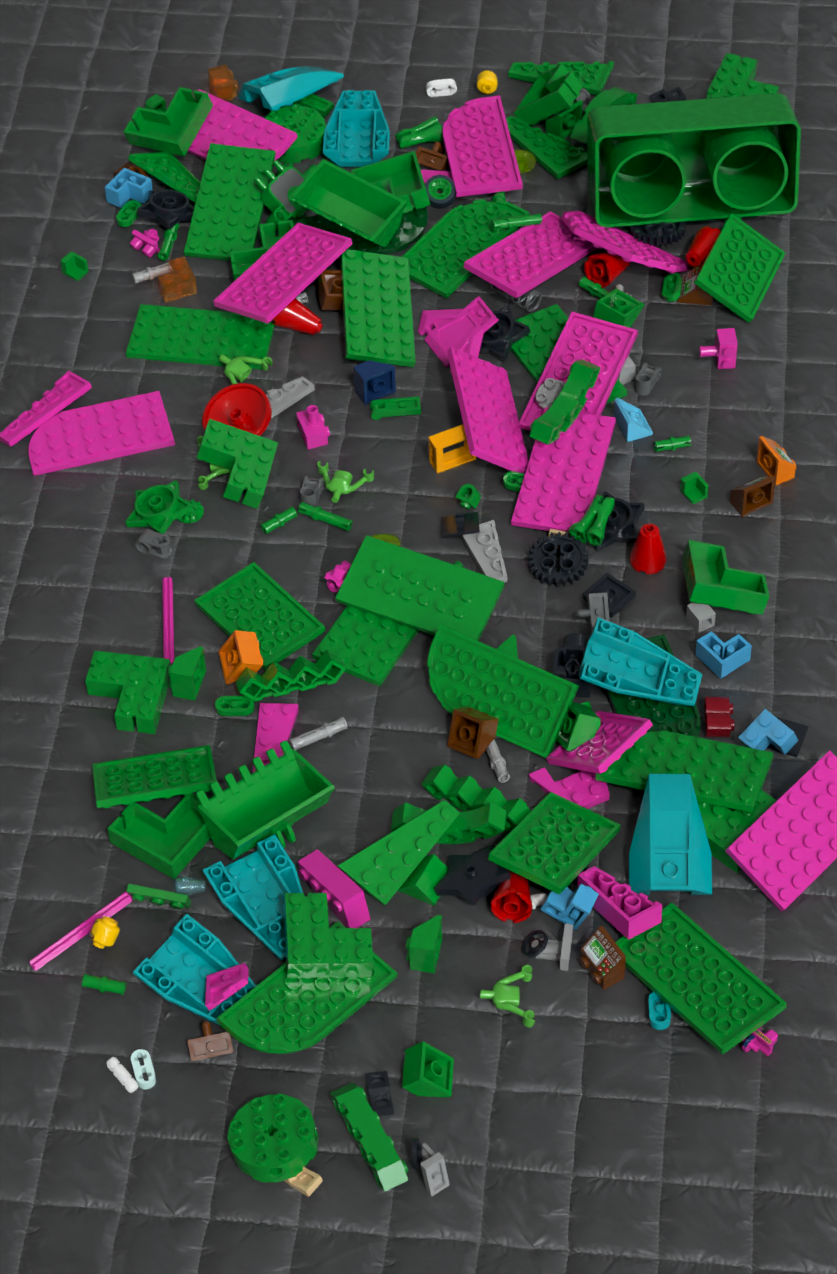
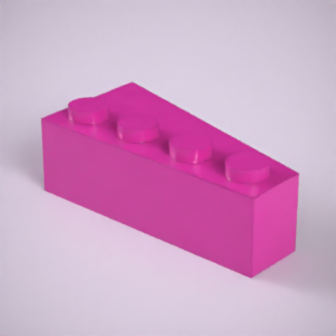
[297,849,371,928]
[578,866,662,940]

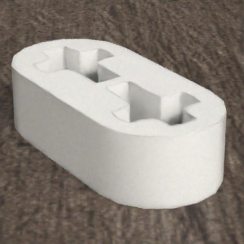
[426,79,457,97]

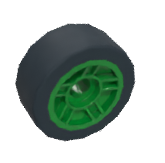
[425,175,456,209]

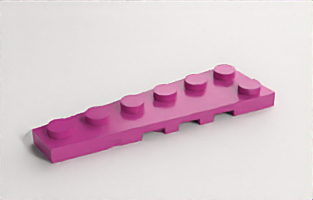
[0,371,92,447]
[253,703,299,772]

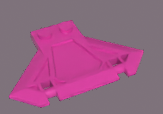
[418,296,499,374]

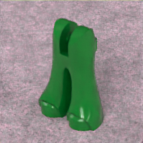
[395,116,444,149]
[569,494,615,546]

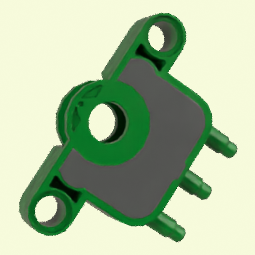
[254,160,309,230]

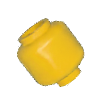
[477,70,497,95]
[89,916,120,949]

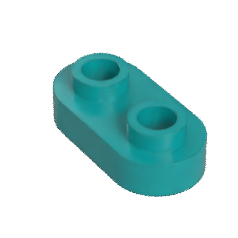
[648,992,671,1030]

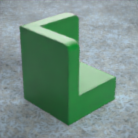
[60,251,89,281]
[680,471,709,504]

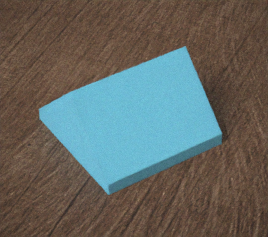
[614,398,653,442]

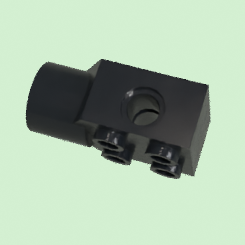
[552,633,592,698]

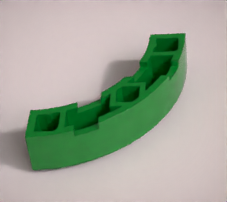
[570,87,638,144]
[529,359,601,445]
[391,802,506,844]

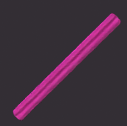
[162,577,174,665]
[29,892,132,971]

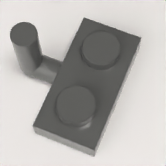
[572,593,610,632]

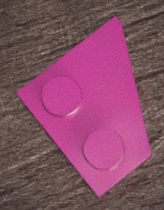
[205,963,248,1010]

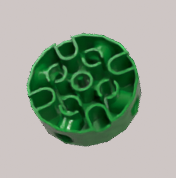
[264,104,326,163]
[228,1094,319,1182]

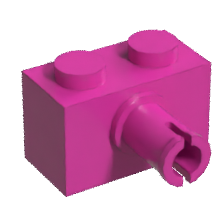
[699,328,738,369]
[296,405,330,449]

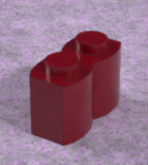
[704,697,734,737]

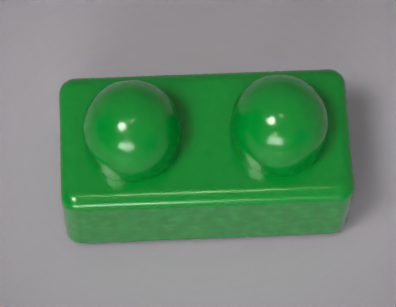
[587,93,801,227]

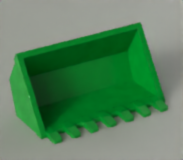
[289,159,407,247]

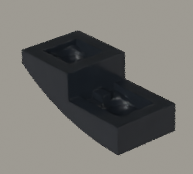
[649,87,686,103]
[366,1071,394,1116]

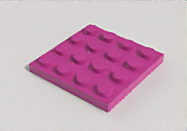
[546,711,653,774]

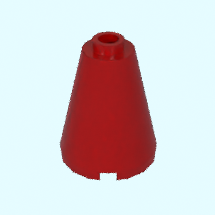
[686,226,720,267]
[585,252,631,288]
[273,298,323,335]
[629,524,667,574]
[491,869,533,923]

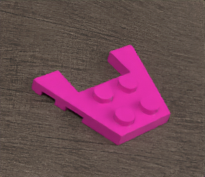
[529,767,609,809]

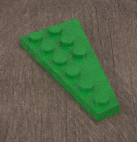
[508,61,614,95]
[506,116,588,179]
[128,152,201,203]
[337,800,460,906]

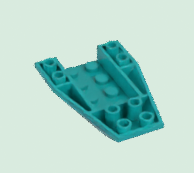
[238,66,344,111]
[323,90,390,167]
[578,617,702,706]
[629,774,712,895]
[203,834,303,960]
[133,914,256,1025]

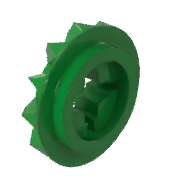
[177,499,204,523]

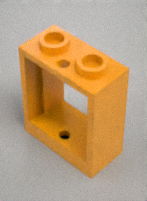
[428,424,476,474]

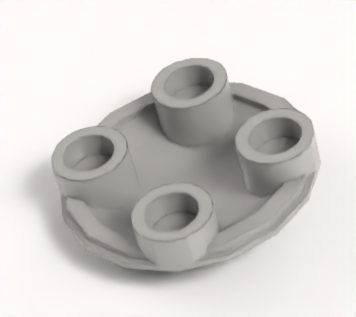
[536,378,565,409]

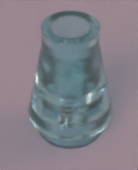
[175,876,205,895]

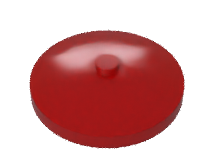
[202,383,272,436]

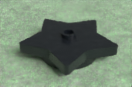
[137,190,194,229]
[479,304,531,361]
[595,491,645,552]
[434,845,511,906]

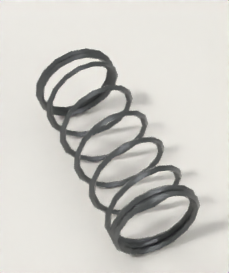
[490,283,542,312]

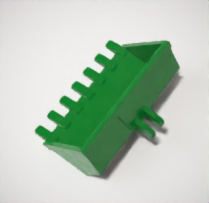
[196,740,335,859]

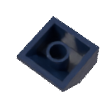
[353,360,396,405]

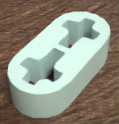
[131,1049,156,1089]

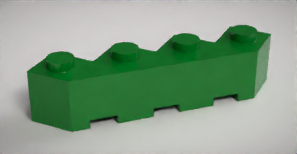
[235,649,347,701]
[421,764,531,832]
[330,1083,408,1191]

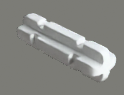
[106,1057,138,1093]

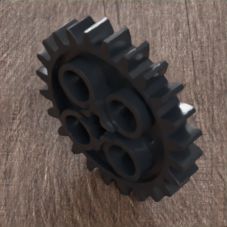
[631,222,686,246]
[528,532,589,587]

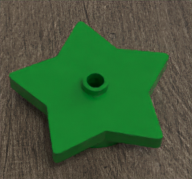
[125,480,194,534]

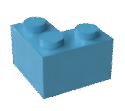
[105,168,153,208]
[695,631,752,679]
[738,709,798,755]
[540,884,599,930]

